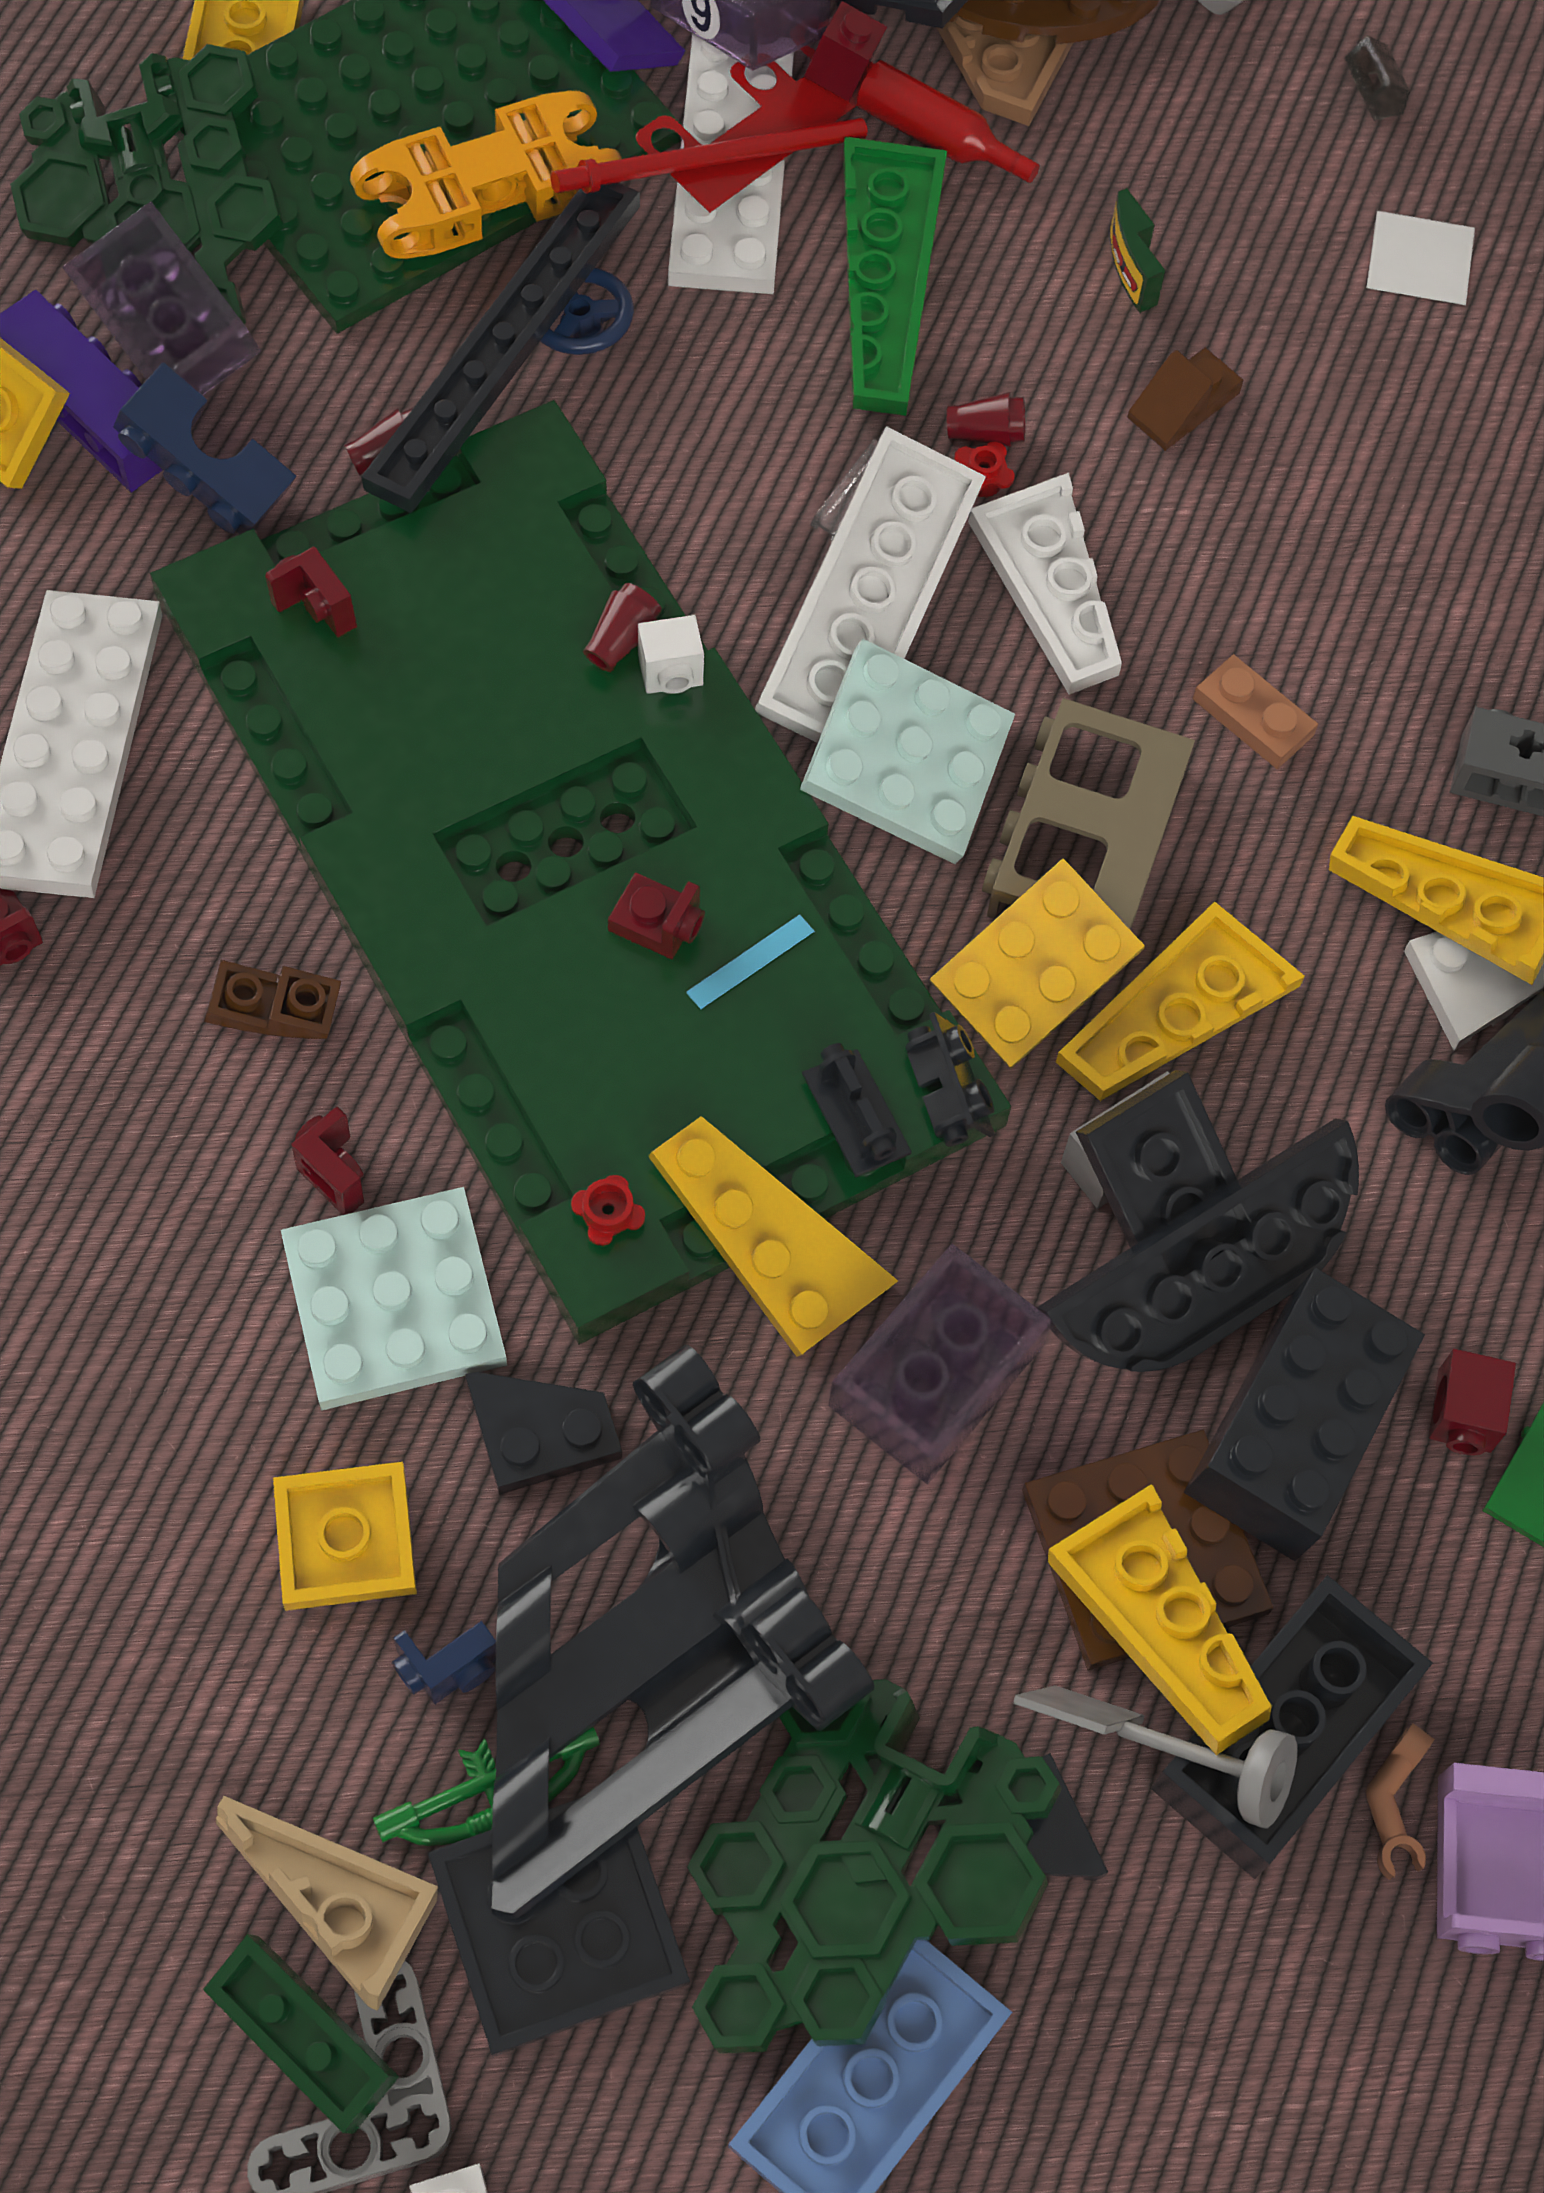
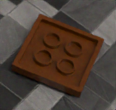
[1022,1429,1274,1671]

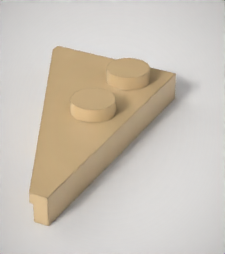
[216,1796,438,2011]

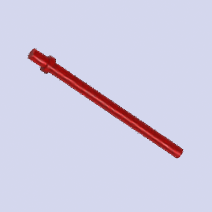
[550,118,868,194]

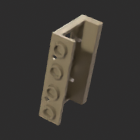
[982,698,1195,930]

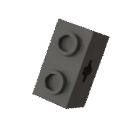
[1450,706,1544,817]

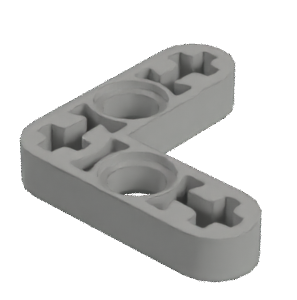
[247,1961,452,2193]

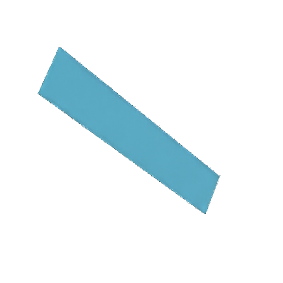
[686,915,815,1009]

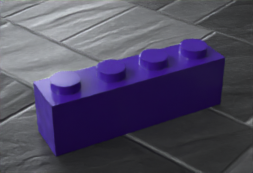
[0,289,163,493]

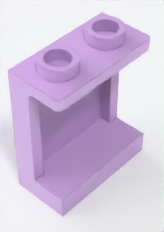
[1437,1763,1544,1961]

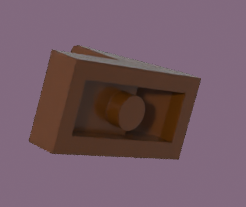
[1127,347,1244,451]

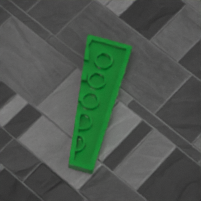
[843,137,947,416]

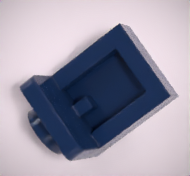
[391,1621,496,1704]

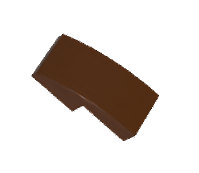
[204,960,342,1039]

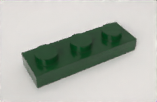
[202,1934,399,2133]

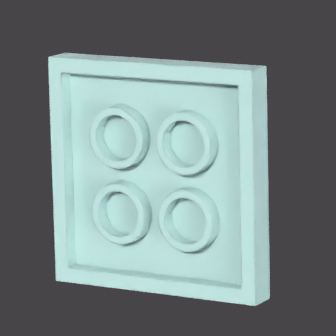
[800,639,1015,864]
[281,1187,507,1411]

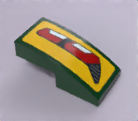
[1110,188,1166,313]

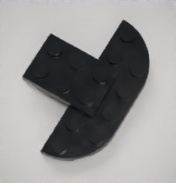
[1036,1070,1359,1372]

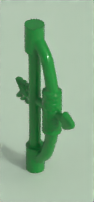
[372,1727,600,1846]

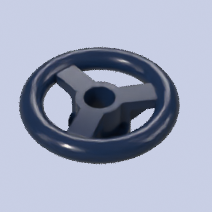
[540,267,634,355]

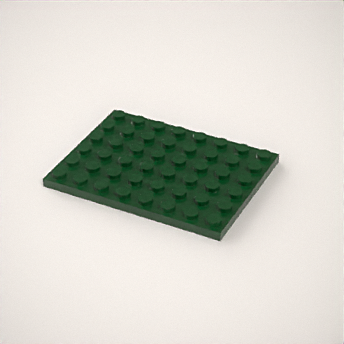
[175,0,682,334]

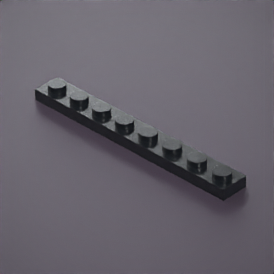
[361,183,640,513]

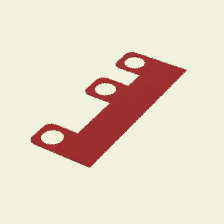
[636,12,874,213]

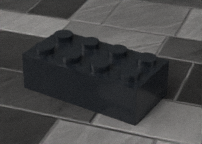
[1183,1267,1425,1561]
[1150,1575,1433,1879]

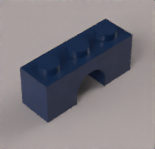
[113,362,296,534]

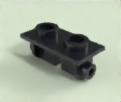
[905,1012,995,1147]
[802,1043,912,1178]

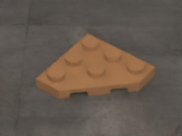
[937,16,1073,126]

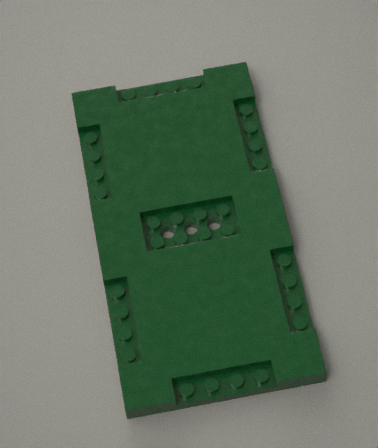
[150,400,1012,1345]

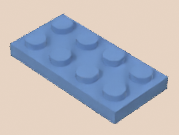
[728,1940,1012,2193]

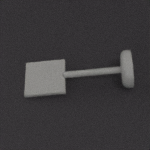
[1013,1685,1297,1828]

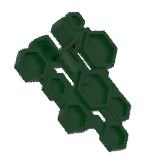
[10,44,283,348]
[687,1679,1062,2054]

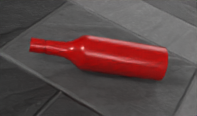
[857,60,1040,183]

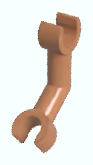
[1366,1723,1435,1880]

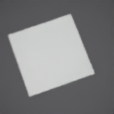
[1367,211,1475,305]

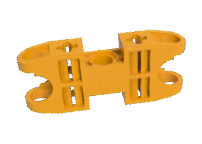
[350,91,622,259]

